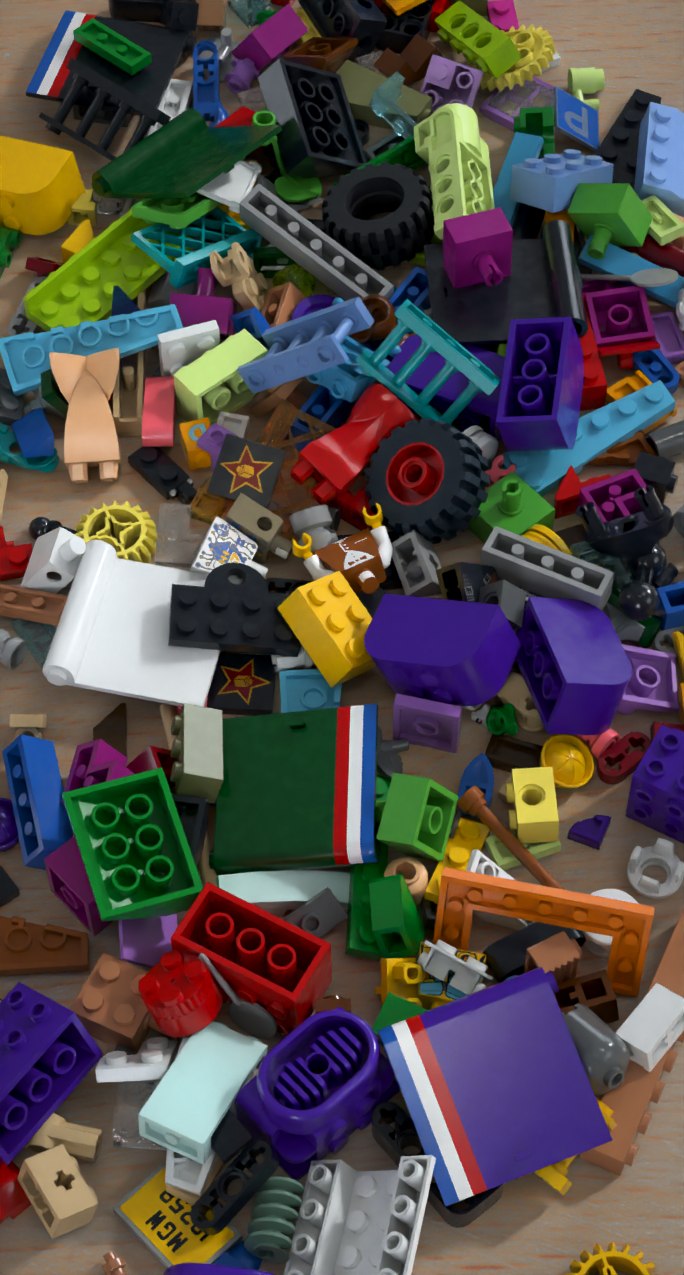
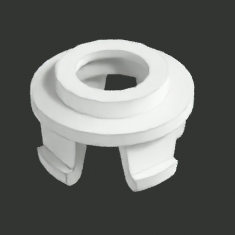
[627,838,684,899]

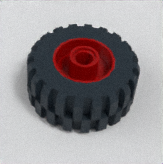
[365,418,490,544]

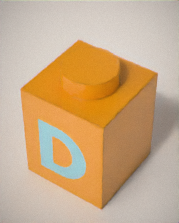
[179,417,211,470]

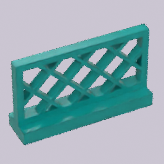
[131,206,262,289]

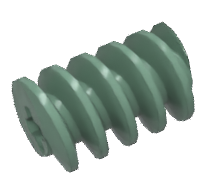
[244,1176,304,1264]

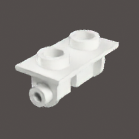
[417,939,493,995]

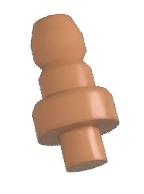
[102,1251,126,1275]

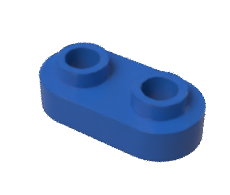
[632,349,679,394]

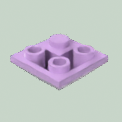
[420,54,484,112]

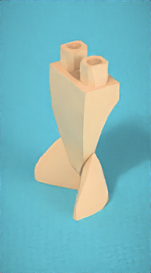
[49,348,122,484]

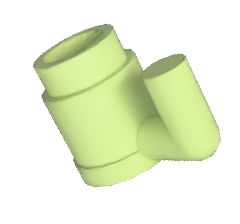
[567,67,605,110]

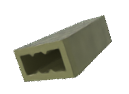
[336,60,434,134]

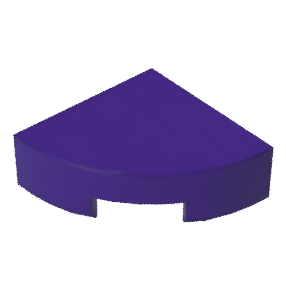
[567,815,611,850]

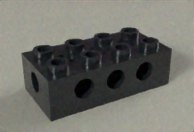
[298,0,388,66]

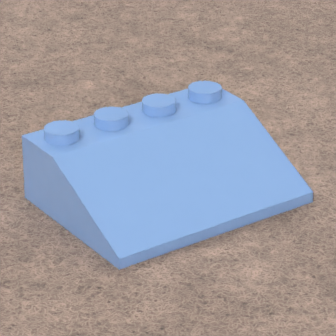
[634,102,684,217]

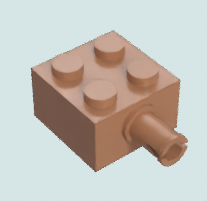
[70,952,181,1054]

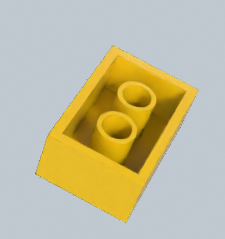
[277,571,376,688]

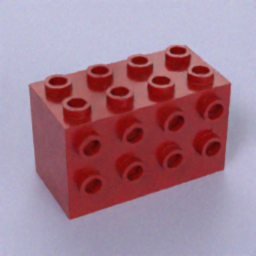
[171,882,332,1035]

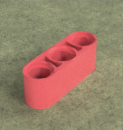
[142,376,177,447]

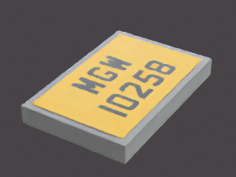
[113,1161,243,1268]

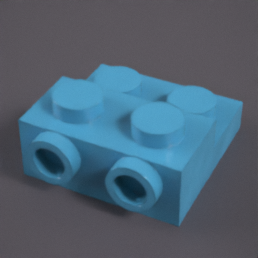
[306,336,391,403]

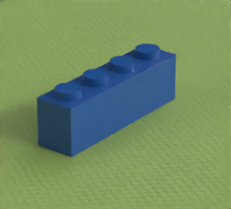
[2,734,73,870]

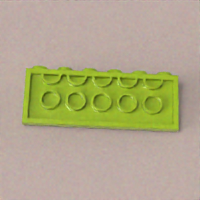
[23,198,193,331]

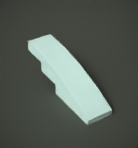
[216,870,350,916]

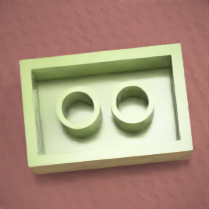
[173,329,268,425]

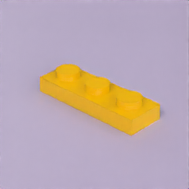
[424,817,490,904]

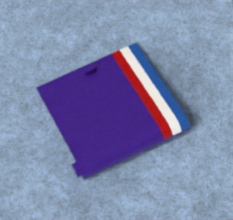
[377,967,613,1206]

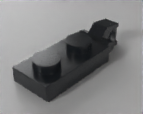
[128,446,199,509]

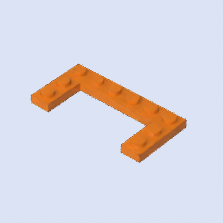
[433,867,655,997]

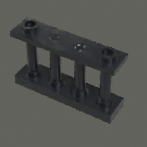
[39,58,171,161]

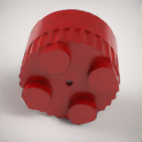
[138,950,223,1037]

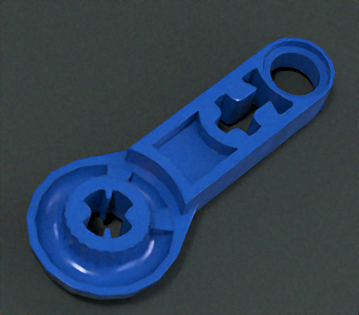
[191,40,229,128]

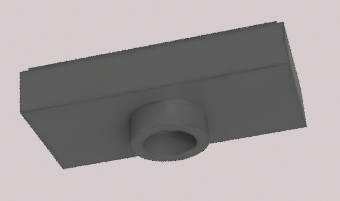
[282,887,349,938]

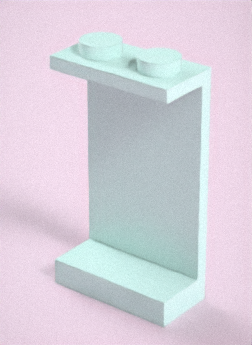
[138,1021,267,1165]

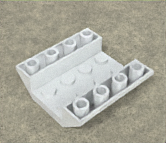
[284,1155,436,1275]

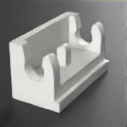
[616,983,684,1072]

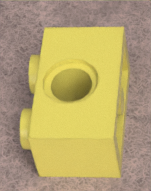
[506,767,559,843]

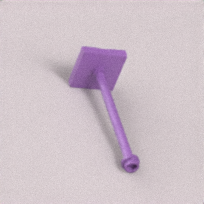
[393,562,472,753]

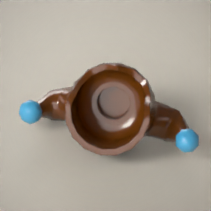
[332,294,410,358]

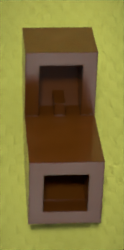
[374,34,443,84]

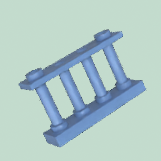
[237,296,374,394]

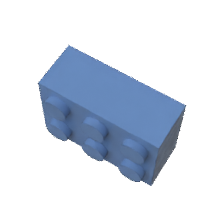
[510,149,614,213]

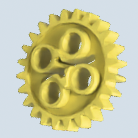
[468,24,556,92]

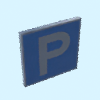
[554,86,600,152]

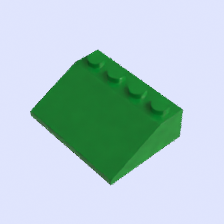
[62,767,203,921]

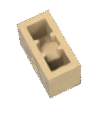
[17,1144,98,1239]

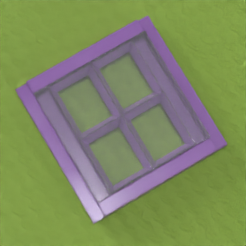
[479,76,555,132]

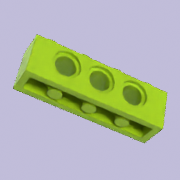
[434,0,522,79]

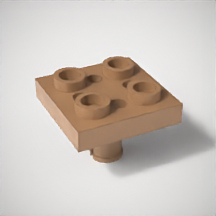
[249,376,308,418]

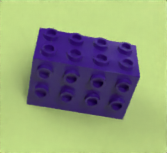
[625,724,684,844]
[0,982,104,1165]

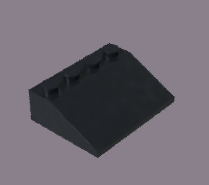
[258,59,367,178]

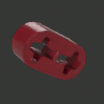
[597,732,651,785]

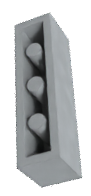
[481,526,614,611]

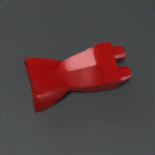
[290,382,416,505]

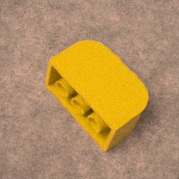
[0,135,86,235]

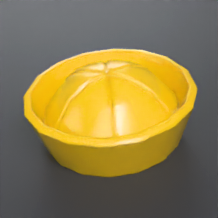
[539,734,594,789]

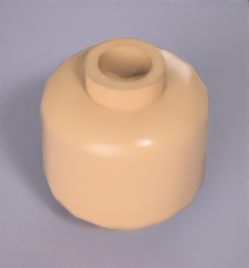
[384,857,428,906]

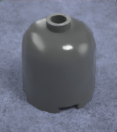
[561,1004,629,1096]

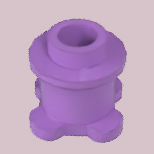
[225,58,261,94]

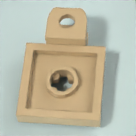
[209,242,268,312]

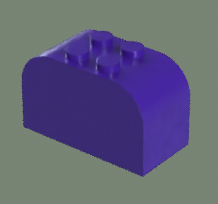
[496,316,584,452]
[383,334,505,444]
[364,594,521,706]
[516,597,633,735]

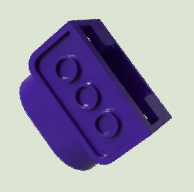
[235,1007,400,1181]

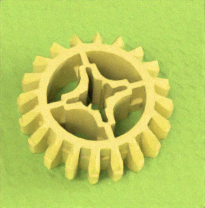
[74,500,158,564]

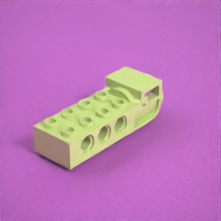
[414,103,495,240]

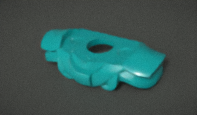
[0,422,60,473]

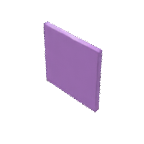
[119,913,177,969]

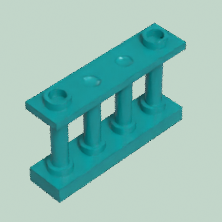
[355,299,501,430]

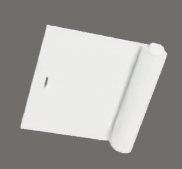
[42,540,241,707]

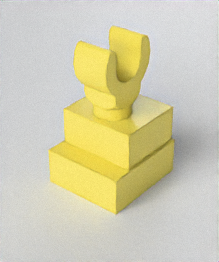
[68,181,98,227]

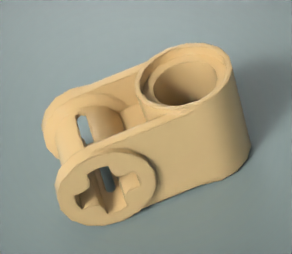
[489,672,545,734]

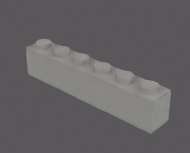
[239,183,394,300]

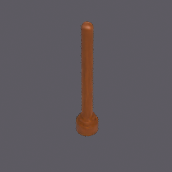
[457,785,565,890]

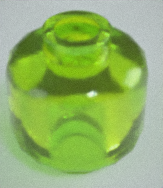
[272,263,315,297]

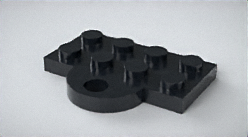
[168,563,300,657]

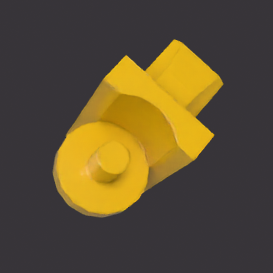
[375,958,422,1007]

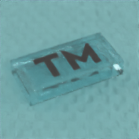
[11,619,56,669]

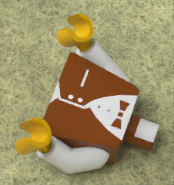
[292,503,393,594]

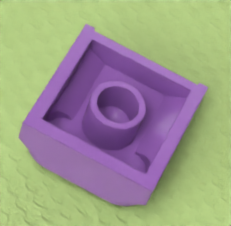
[617,644,680,715]

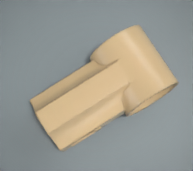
[25,1113,103,1163]

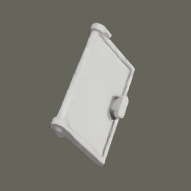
[197,160,262,213]

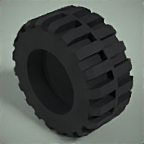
[321,162,435,271]

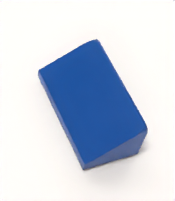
[11,408,54,458]

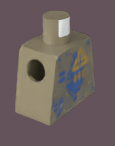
[225,493,292,564]

